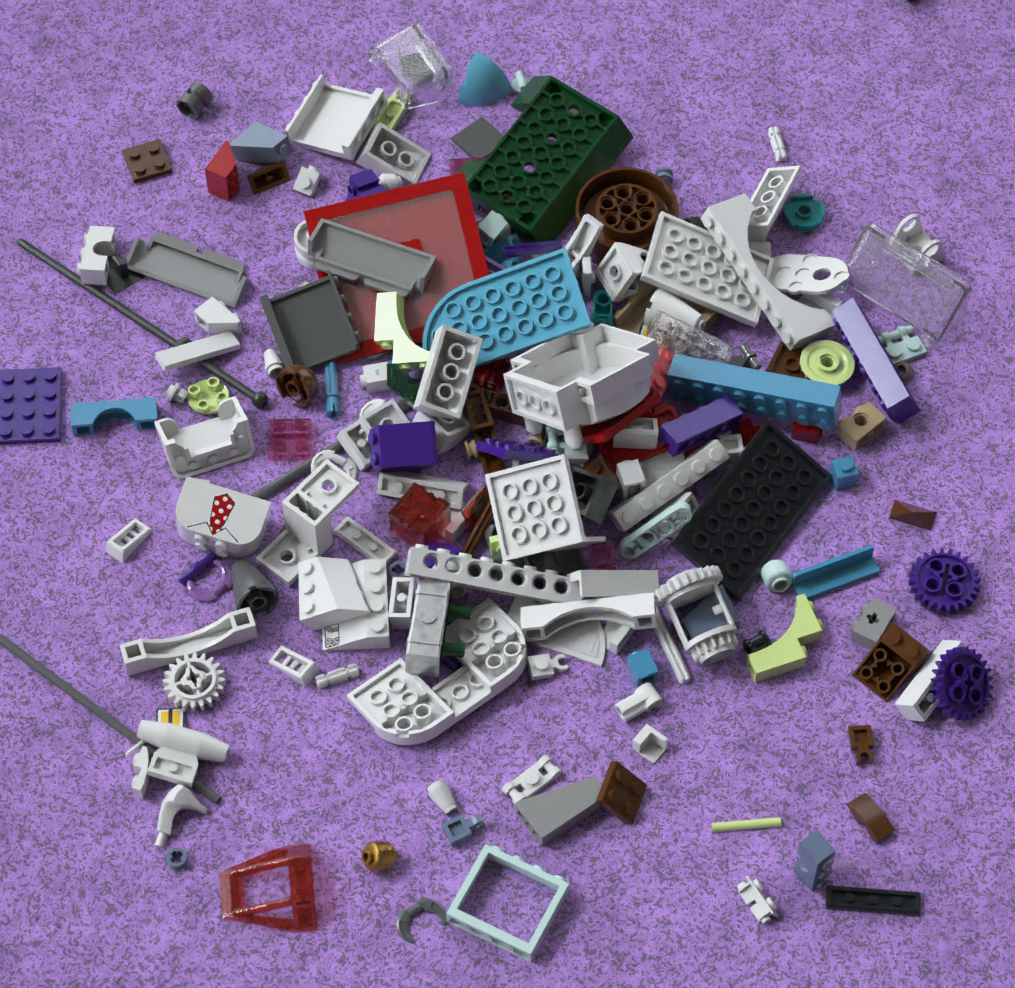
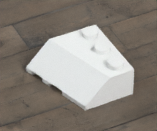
[298,556,371,630]

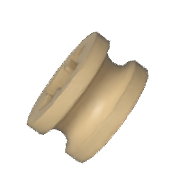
[463,439,478,460]

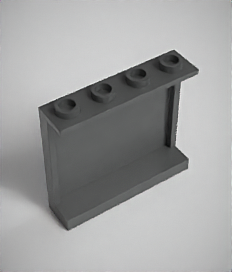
[259,270,362,369]

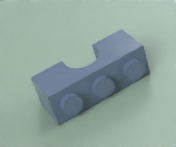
[793,830,836,891]

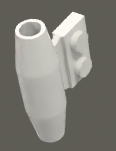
[137,720,230,788]

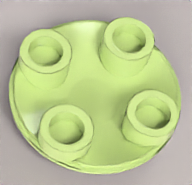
[187,377,230,414]

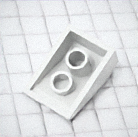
[356,122,431,185]

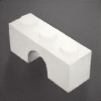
[77,226,116,285]

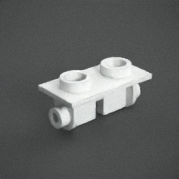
[737,875,779,925]

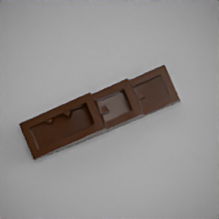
[464,388,506,475]

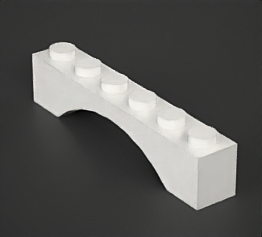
[607,439,730,531]
[520,593,657,642]
[120,607,258,676]

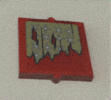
[460,485,490,532]

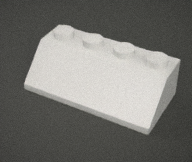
[747,166,802,242]
[413,325,483,419]

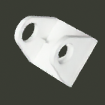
[887,214,945,277]
[595,242,648,302]

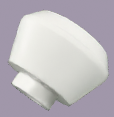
[378,173,403,191]

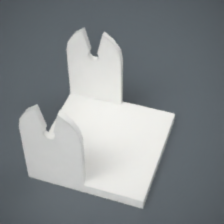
[485,454,606,561]

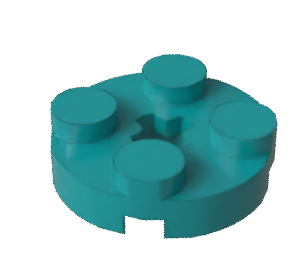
[783,194,825,231]

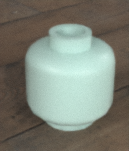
[761,560,792,592]

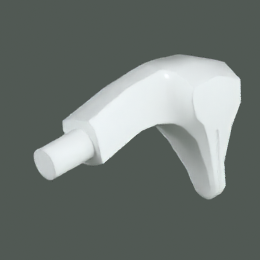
[155,784,208,848]

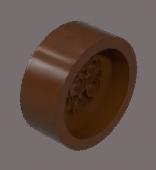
[575,167,679,272]

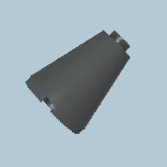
[231,559,279,619]

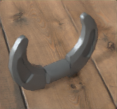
[396,898,447,944]

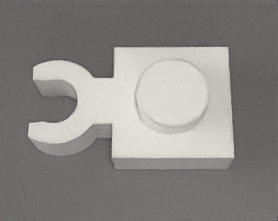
[527,653,568,680]

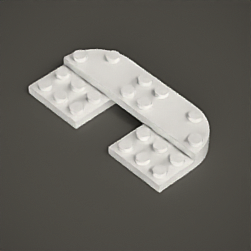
[347,598,527,745]

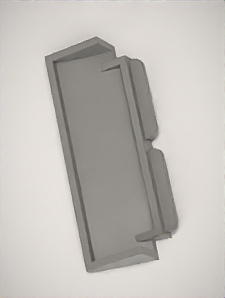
[308,218,437,298]
[127,232,251,308]

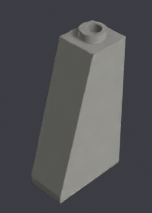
[515,776,603,846]

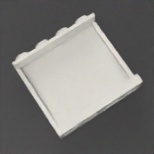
[285,74,387,160]

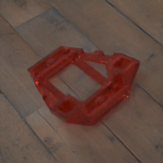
[219,843,318,933]

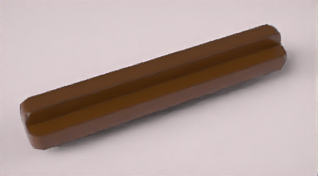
[462,499,493,555]

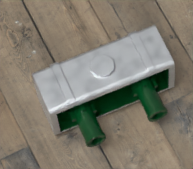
[405,578,471,677]

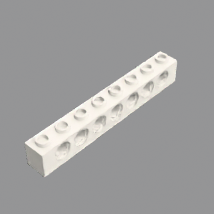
[404,544,583,604]

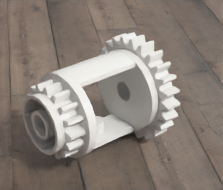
[653,565,739,665]

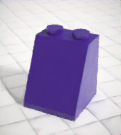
[368,421,438,472]

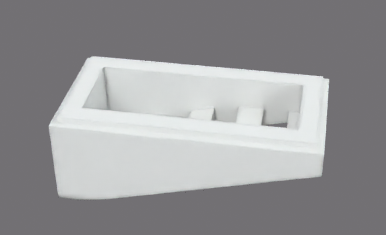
[106,519,152,563]
[268,645,319,687]

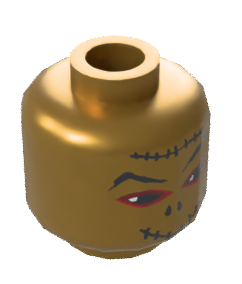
[361,840,397,872]

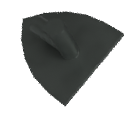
[107,254,145,294]

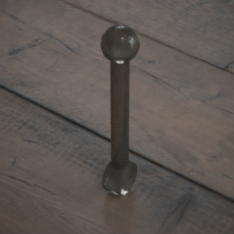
[527,644,539,686]

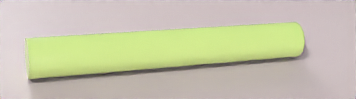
[711,817,781,832]

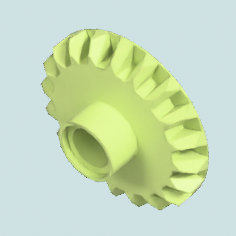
[799,340,855,385]

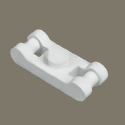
[502,755,562,805]

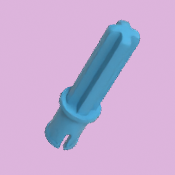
[324,361,341,419]

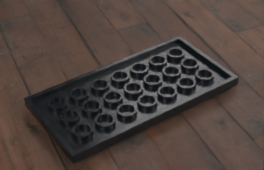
[670,419,832,601]

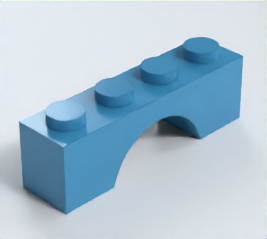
[71,397,159,436]

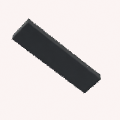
[826,885,921,916]

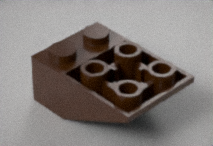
[852,622,933,703]

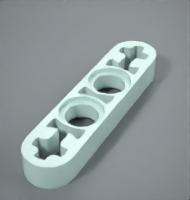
[620,502,692,559]

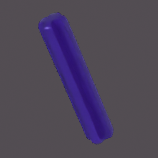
[502,240,562,258]

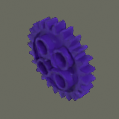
[908,548,981,615]
[930,647,994,720]

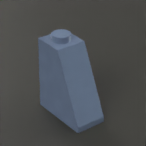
[230,121,293,163]
[682,585,740,642]

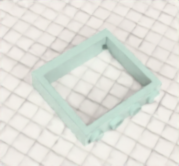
[446,844,569,962]

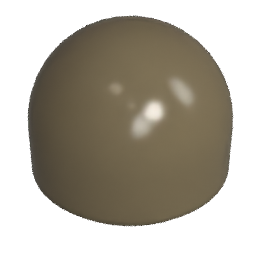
[895,362,914,382]

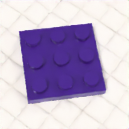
[476,438,560,462]

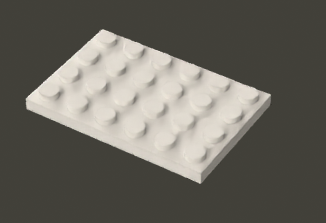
[640,211,774,328]

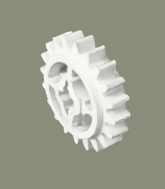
[163,652,226,713]

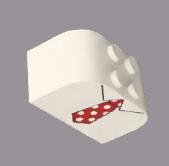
[176,476,271,557]

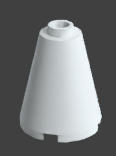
[644,288,705,335]

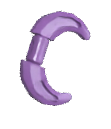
[187,560,233,602]

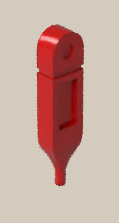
[475,363,491,388]

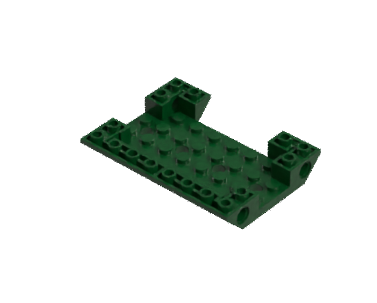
[456,75,634,243]

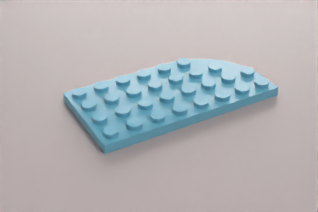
[422,248,592,368]

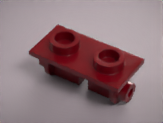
[483,357,511,393]

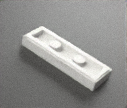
[333,516,397,566]

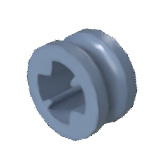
[655,167,673,185]
[388,561,408,580]
[166,847,188,870]

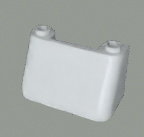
[154,396,255,479]

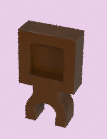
[847,725,874,765]

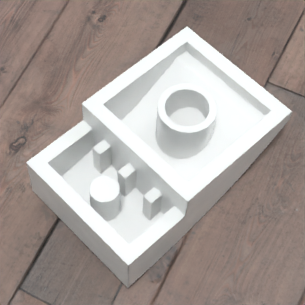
[336,399,410,471]

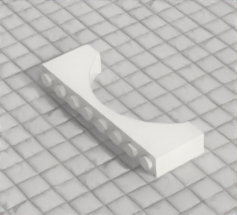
[700,193,835,351]

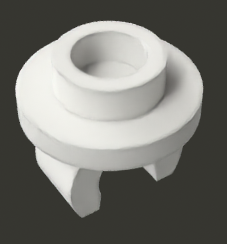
[165,382,188,404]

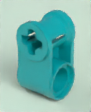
[592,290,613,327]

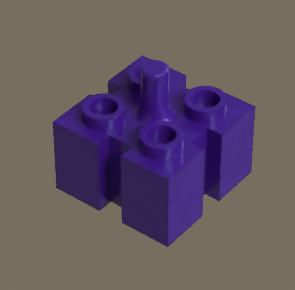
[345,169,387,201]

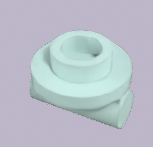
[511,71,530,94]

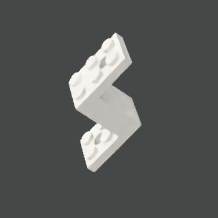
[256,459,360,587]

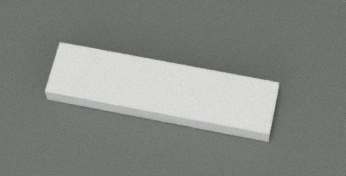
[155,331,240,371]

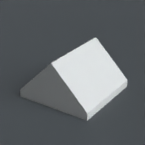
[613,418,658,449]

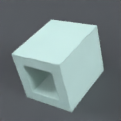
[478,210,508,247]

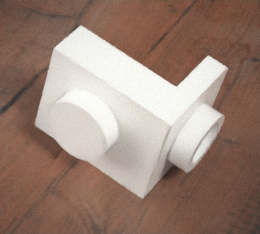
[293,165,325,197]

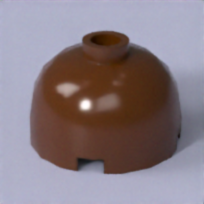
[276,364,319,408]

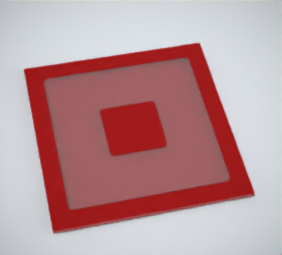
[304,172,489,364]

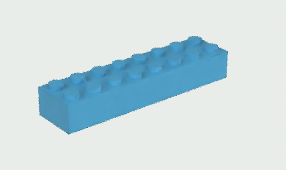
[667,354,842,430]

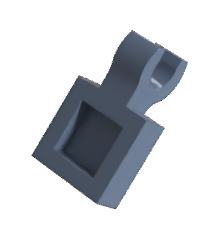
[441,813,485,846]

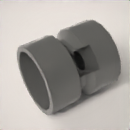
[176,82,213,120]

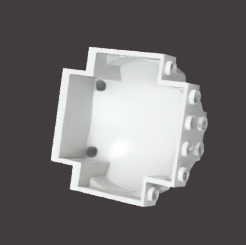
[503,323,660,449]

